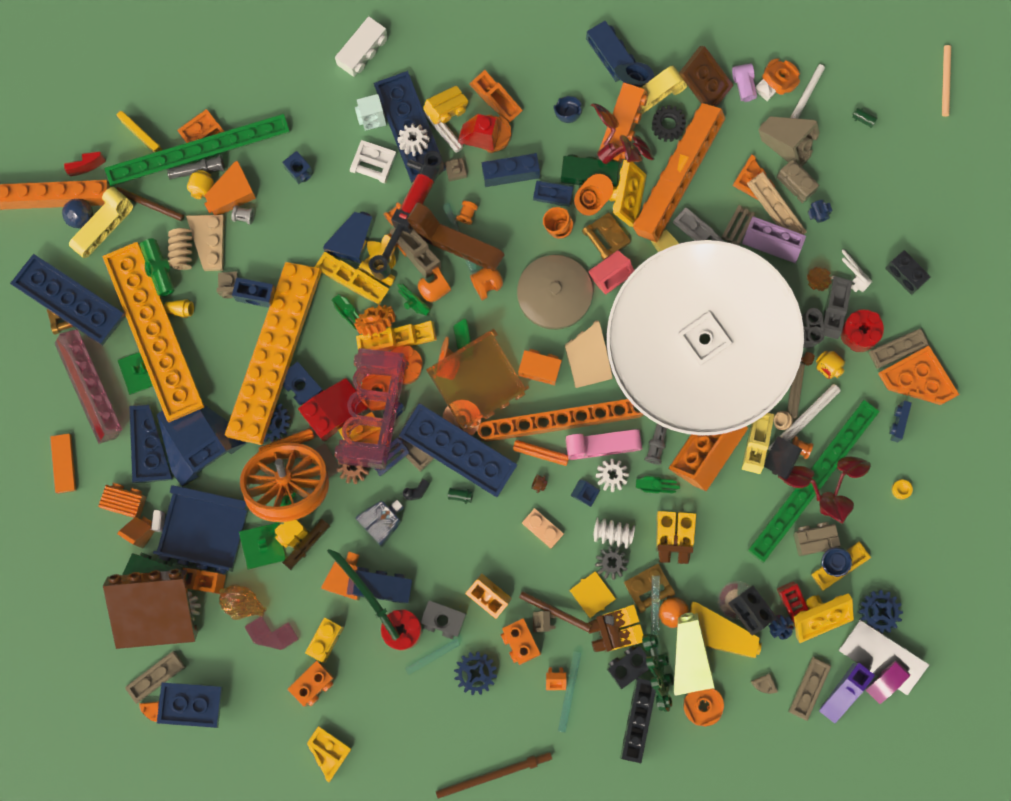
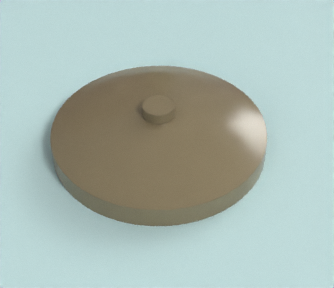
[517,255,593,330]

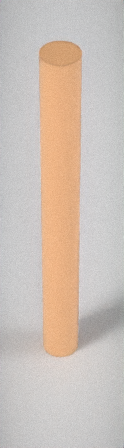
[942,45,951,117]

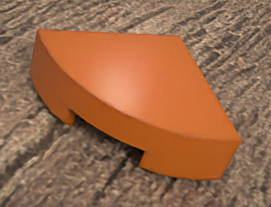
[139,702,159,722]

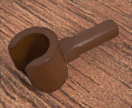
[800,352,815,366]

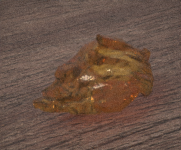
[219,585,267,620]

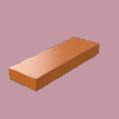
[50,434,76,494]

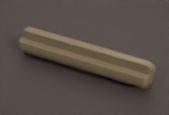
[787,363,805,419]

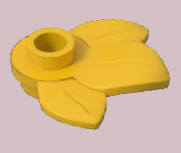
[365,235,396,269]

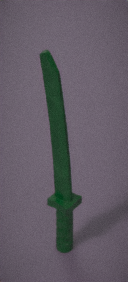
[327,549,401,641]

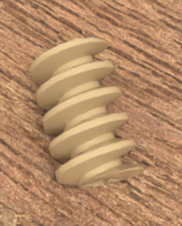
[168,228,192,270]

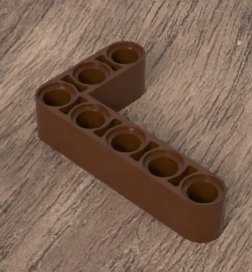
[407,203,505,272]

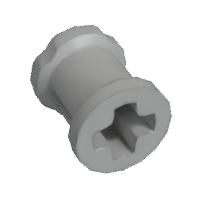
[231,205,255,225]

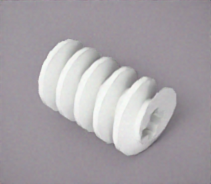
[593,517,635,549]

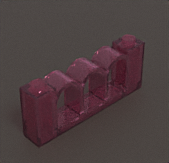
[335,348,407,469]

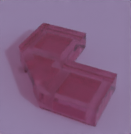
[245,616,299,650]

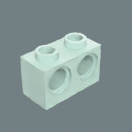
[355,94,386,131]

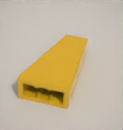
[689,602,762,658]

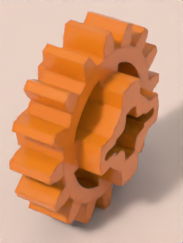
[354,305,396,336]

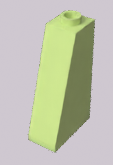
[674,613,714,696]

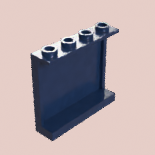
[153,485,249,574]

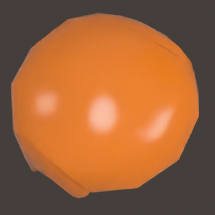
[659,597,689,628]

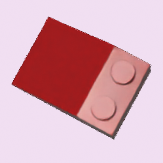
[298,378,368,442]

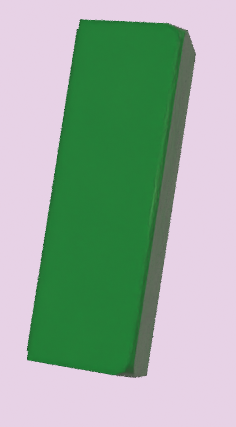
[453,319,474,362]

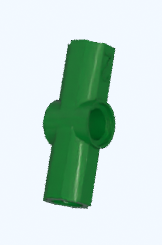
[140,238,175,297]

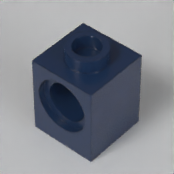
[282,151,313,184]

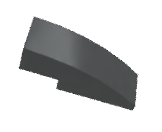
[823,276,852,339]

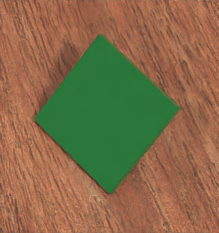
[117,352,153,395]
[239,523,286,570]

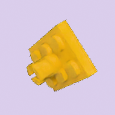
[609,160,647,227]
[794,593,854,643]

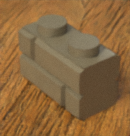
[777,159,820,204]
[794,522,841,556]

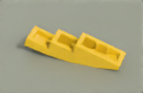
[315,252,389,305]
[356,321,437,355]

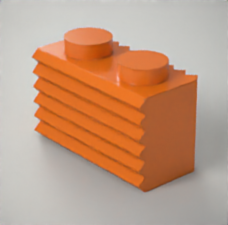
[98,483,147,518]

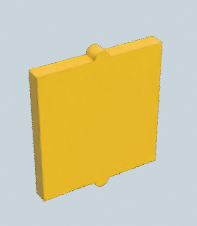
[569,571,616,618]

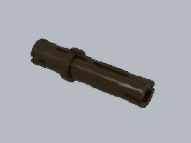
[282,518,331,571]

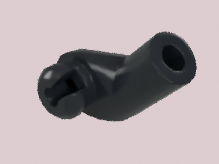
[402,479,430,501]

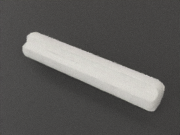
[424,111,463,153]

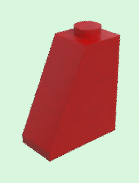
[458,114,498,151]

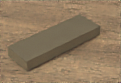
[868,328,929,369]
[125,651,186,704]
[788,657,831,721]

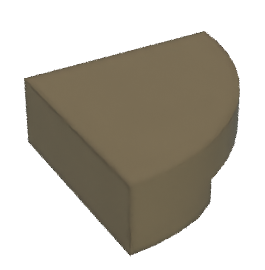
[750,673,778,694]

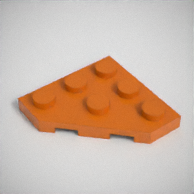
[878,346,960,405]

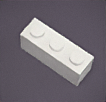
[335,16,387,77]

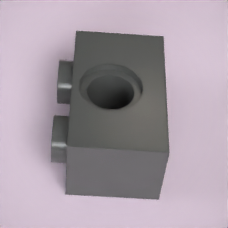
[420,600,466,639]

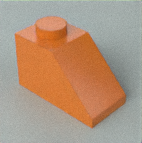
[117,516,155,548]

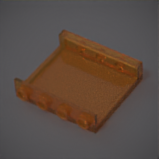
[426,329,530,429]

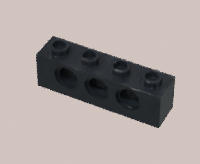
[620,678,656,764]

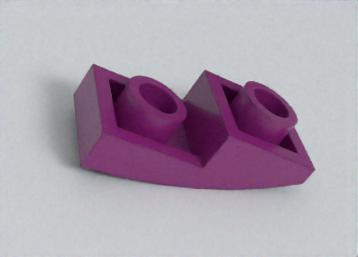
[865,661,911,704]

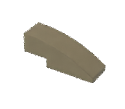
[390,227,441,279]

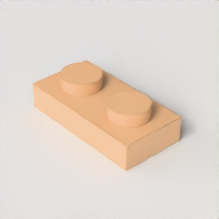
[522,508,564,549]

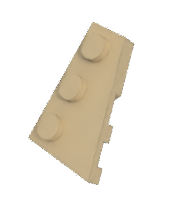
[186,215,225,271]

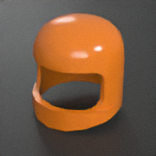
[543,207,573,239]
[418,266,451,302]
[470,268,503,301]

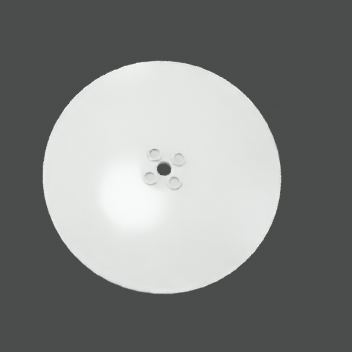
[607,240,804,435]

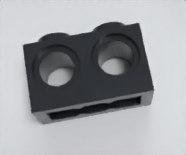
[885,250,931,295]
[728,585,777,636]
[607,645,649,689]

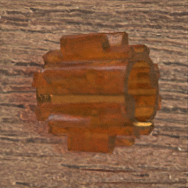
[807,267,832,291]

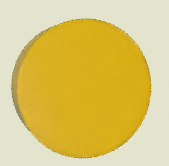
[892,479,913,499]

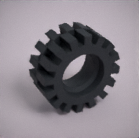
[652,105,686,142]

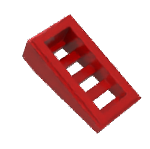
[776,581,809,627]

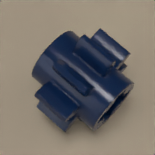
[808,200,833,223]
[768,615,795,640]

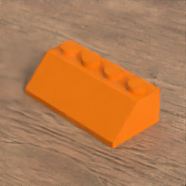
[668,426,748,491]

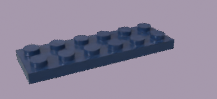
[373,71,446,183]
[10,254,126,346]
[399,403,518,497]

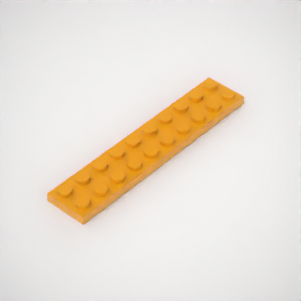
[102,242,205,422]
[225,262,322,445]

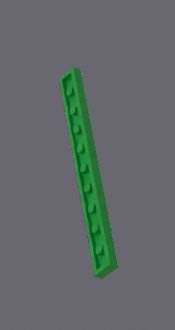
[104,114,290,187]
[747,400,880,563]

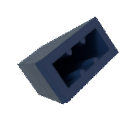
[323,211,374,264]

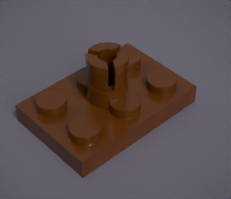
[678,46,733,107]

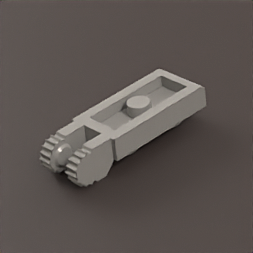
[673,207,724,242]

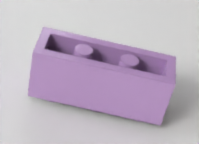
[742,217,806,263]

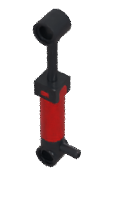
[369,151,444,280]

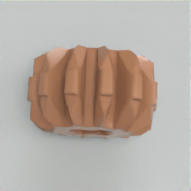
[337,451,370,484]

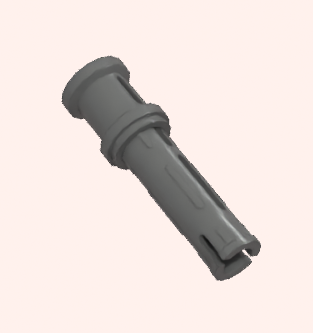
[167,155,225,180]
[644,423,667,465]

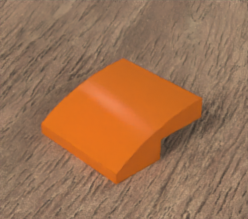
[177,109,225,143]

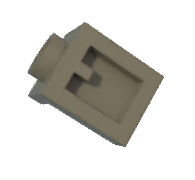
[217,272,238,299]

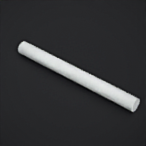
[790,64,825,119]

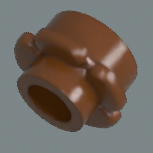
[531,474,548,493]

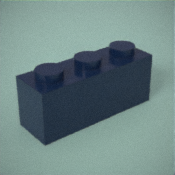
[586,21,636,82]
[481,153,540,187]
[346,567,412,603]

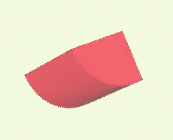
[588,250,635,295]

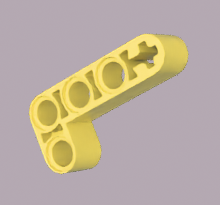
[640,66,687,114]
[69,187,133,258]

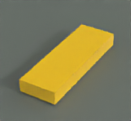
[116,110,162,153]
[811,541,871,591]

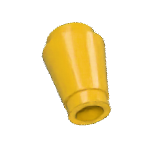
[164,299,194,318]

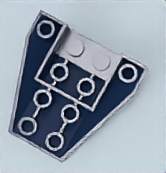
[157,403,247,487]

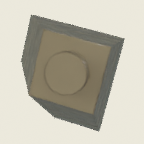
[758,116,820,167]

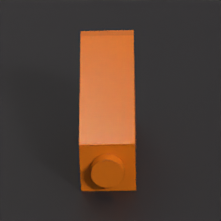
[204,161,256,215]

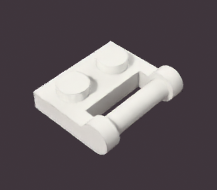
[350,140,397,184]

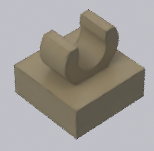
[444,158,467,182]
[533,611,555,632]

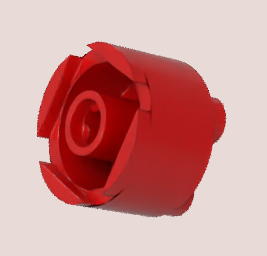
[841,310,884,352]
[381,610,422,651]

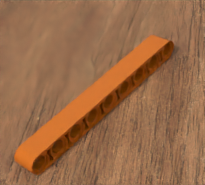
[478,399,644,442]

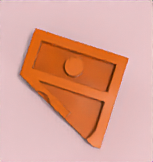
[733,155,775,201]

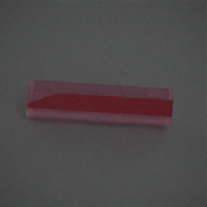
[54,329,122,444]

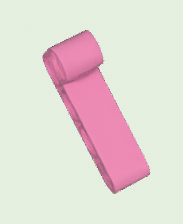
[565,430,643,460]

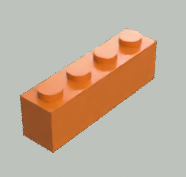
[599,82,648,163]

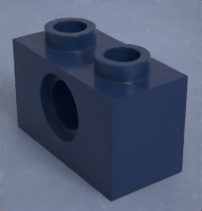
[232,277,276,308]
[283,361,323,406]

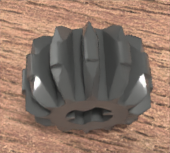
[595,546,629,580]

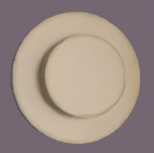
[773,411,793,430]

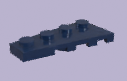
[129,405,172,483]

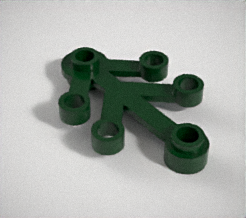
[642,634,674,712]

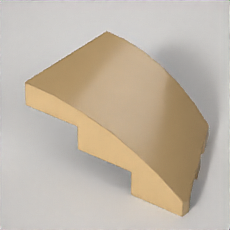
[565,320,613,388]

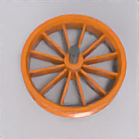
[240,443,329,522]

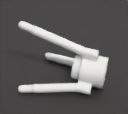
[831,249,872,292]

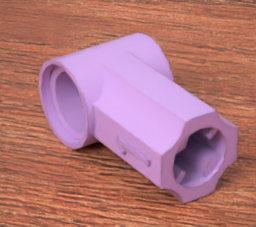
[732,63,757,102]

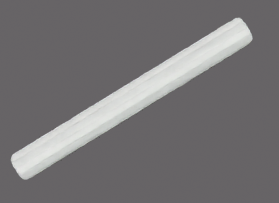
[768,384,841,451]

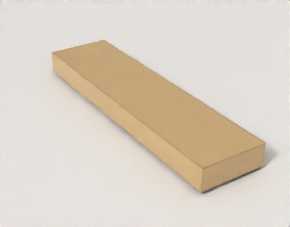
[747,172,807,235]

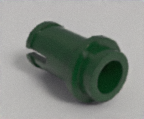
[852,108,877,128]
[448,488,473,504]

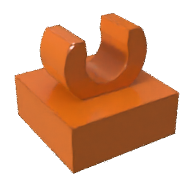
[546,667,566,690]

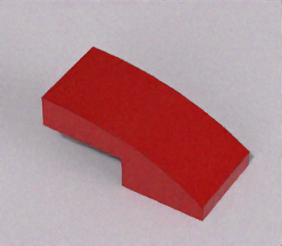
[64,151,106,177]

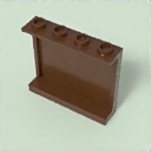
[103,569,198,649]

